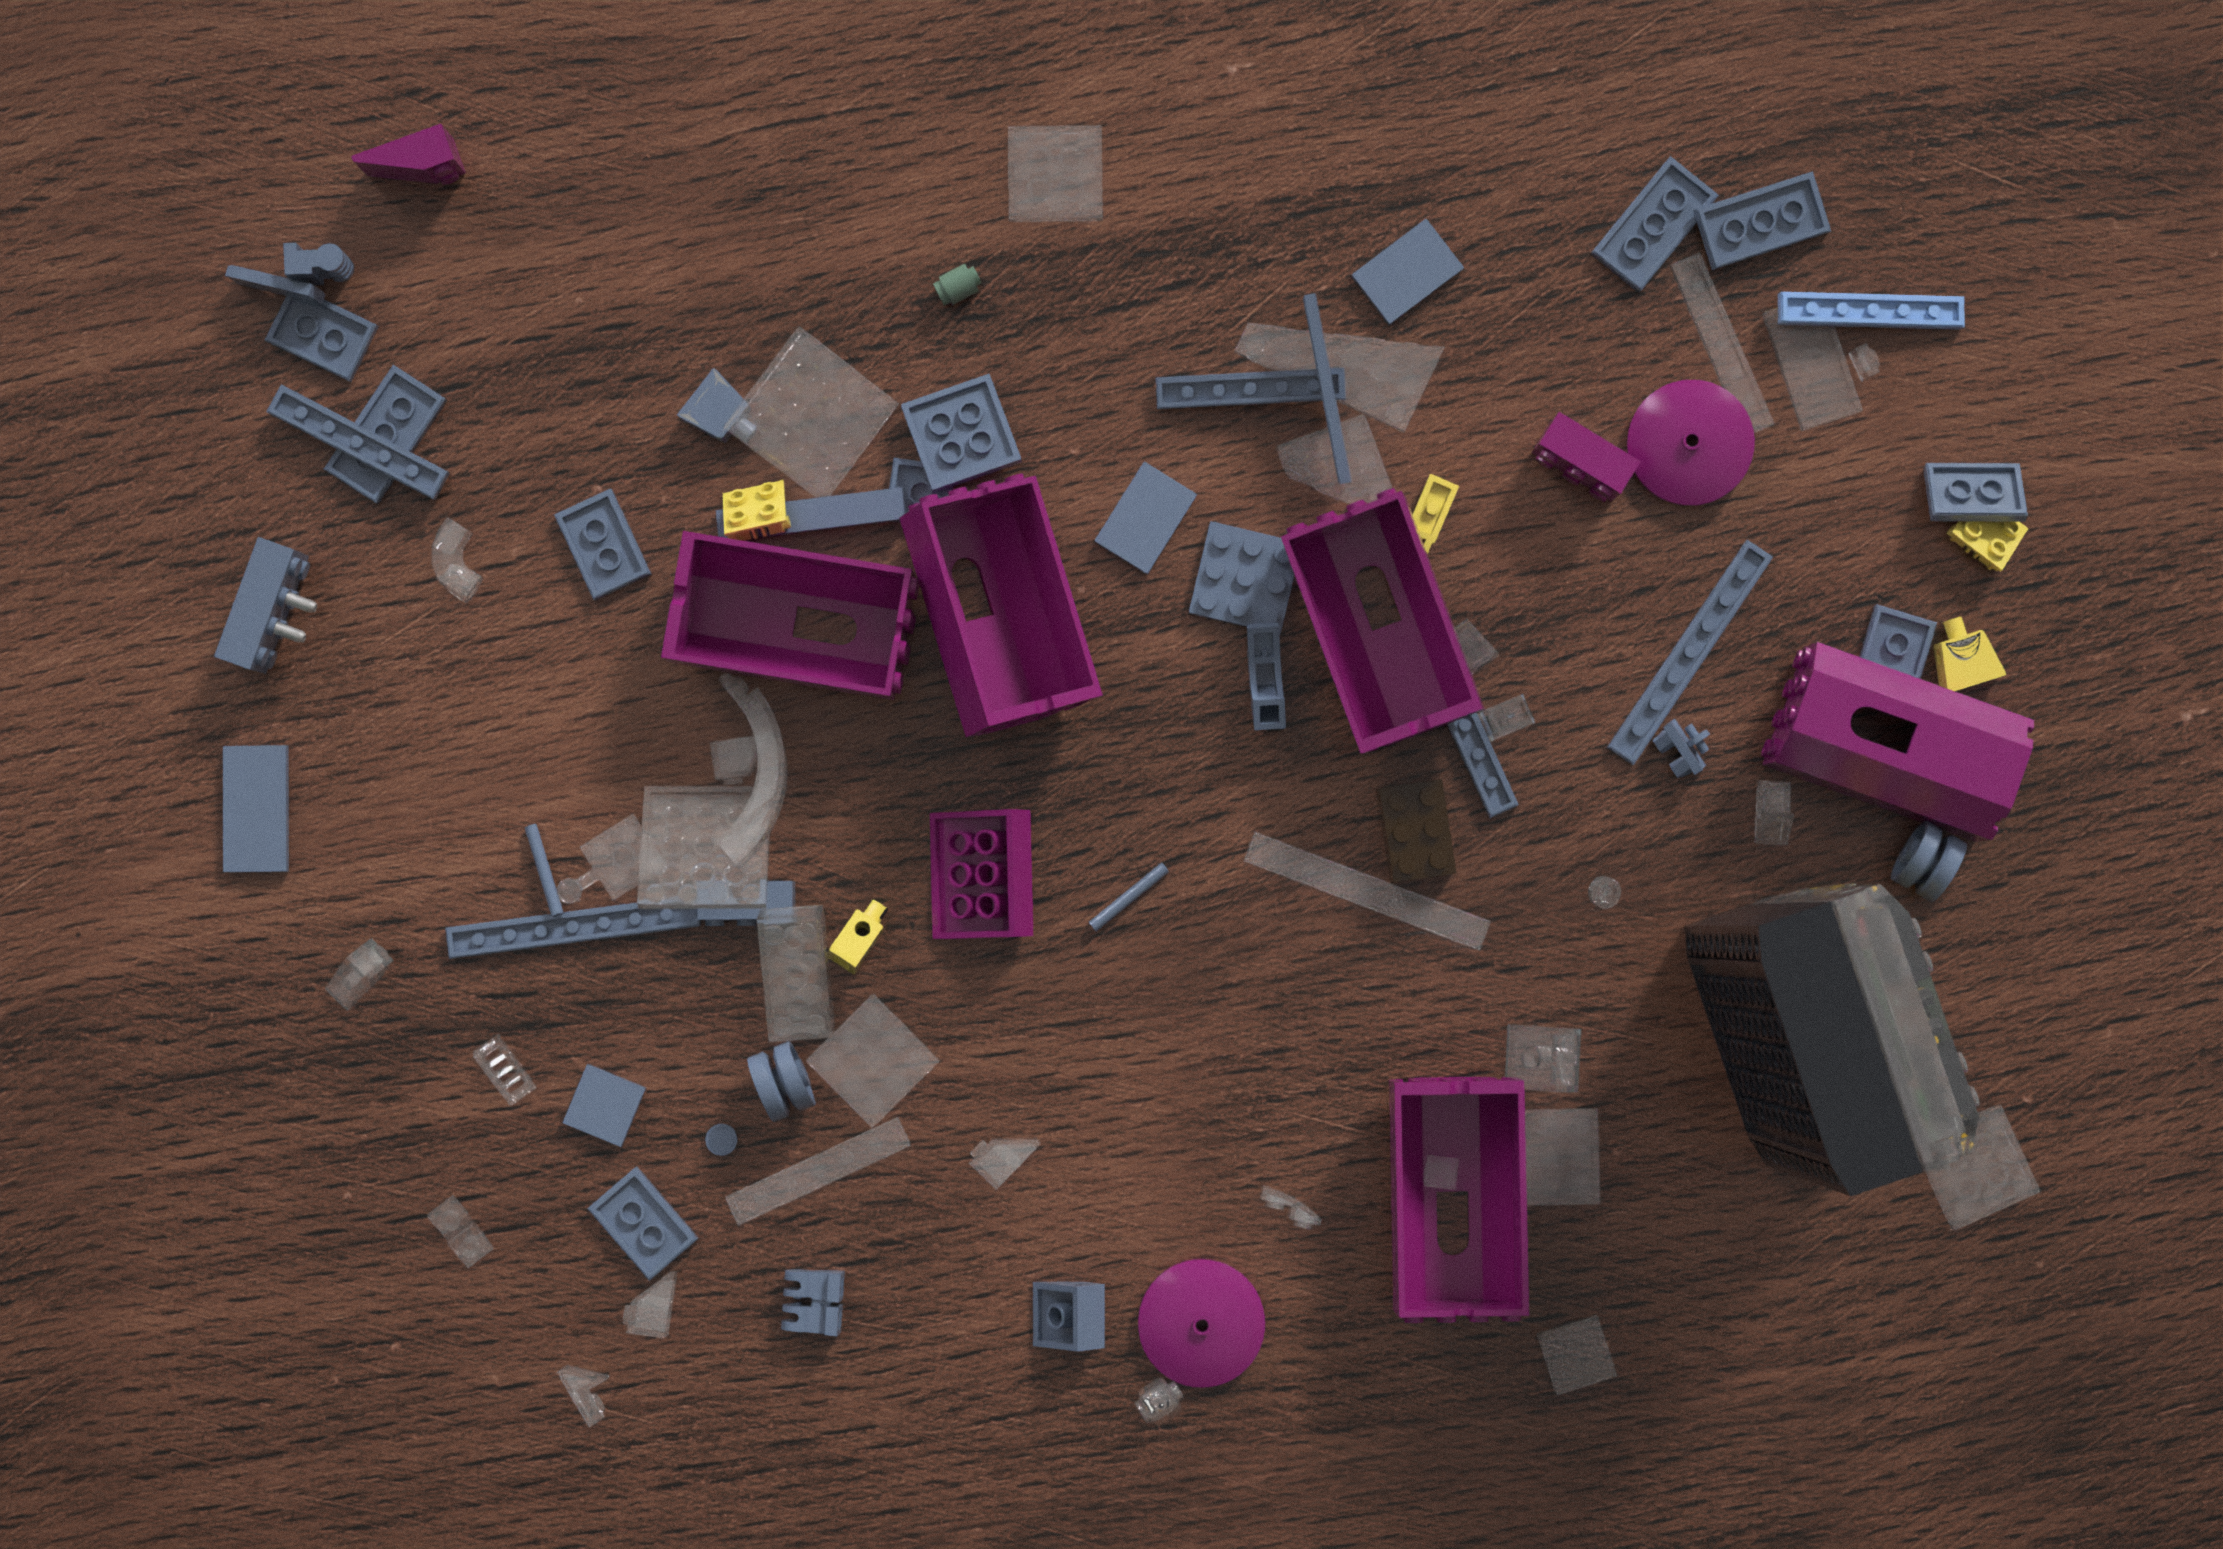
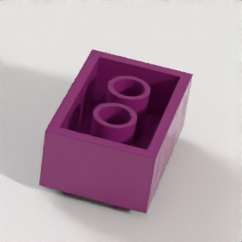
[1531,412,1641,502]

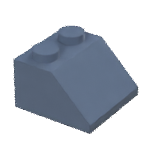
[1033,1282,1105,1352]

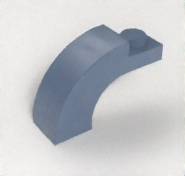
[1247,622,1286,730]

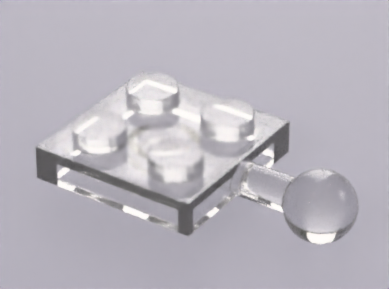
[557,813,667,903]

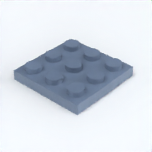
[900,374,1022,493]
[1188,521,1295,635]

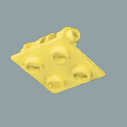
[723,480,791,541]
[1947,521,2028,572]

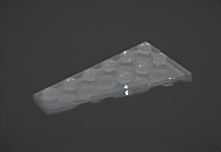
[1234,322,1445,433]

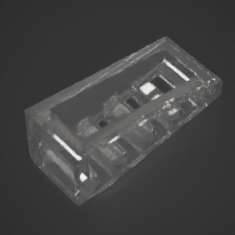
[473,1034,537,1106]

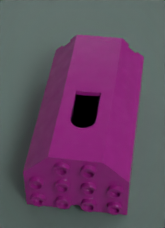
[899,473,1103,737]
[1281,488,1485,754]
[661,531,920,700]
[1761,642,2034,842]
[1389,1077,1529,1323]

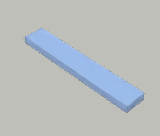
[1778,292,1965,330]

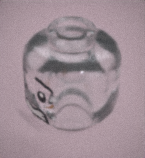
[1135,1377,1184,1426]

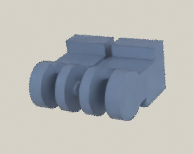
[283,243,354,286]
[781,1269,845,1336]

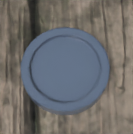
[705,1124,738,1156]

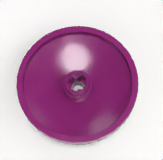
[1627,380,1755,506]
[1138,1258,1265,1388]

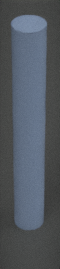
[525,824,564,917]
[1089,862,1169,932]

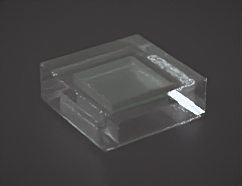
[1423,1154,1459,1190]

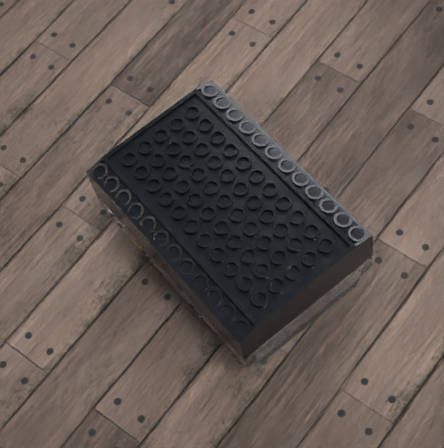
[1684,883,1980,1196]

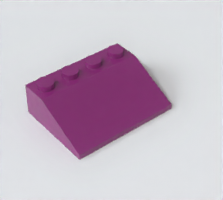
[930,809,1034,939]

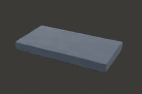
[1591,156,1719,293]
[1693,171,1831,270]
[324,365,447,504]
[223,745,289,872]

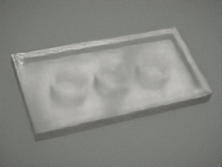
[1762,307,1863,432]

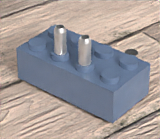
[214,537,317,674]

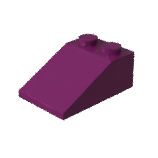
[351,124,466,185]

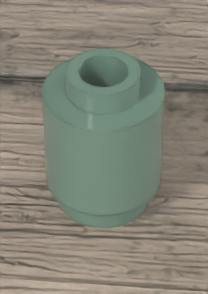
[933,263,982,306]

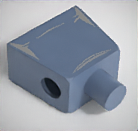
[677,368,757,443]

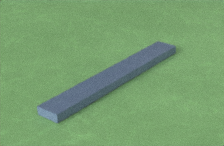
[1606,540,1773,765]
[445,895,701,959]

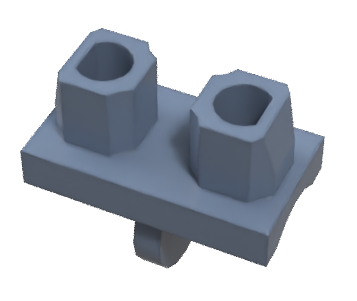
[1653,719,1710,778]

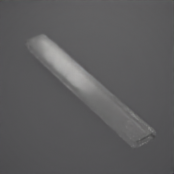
[1243,832,1491,951]

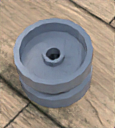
[1891,820,1967,902]
[747,1041,816,1122]

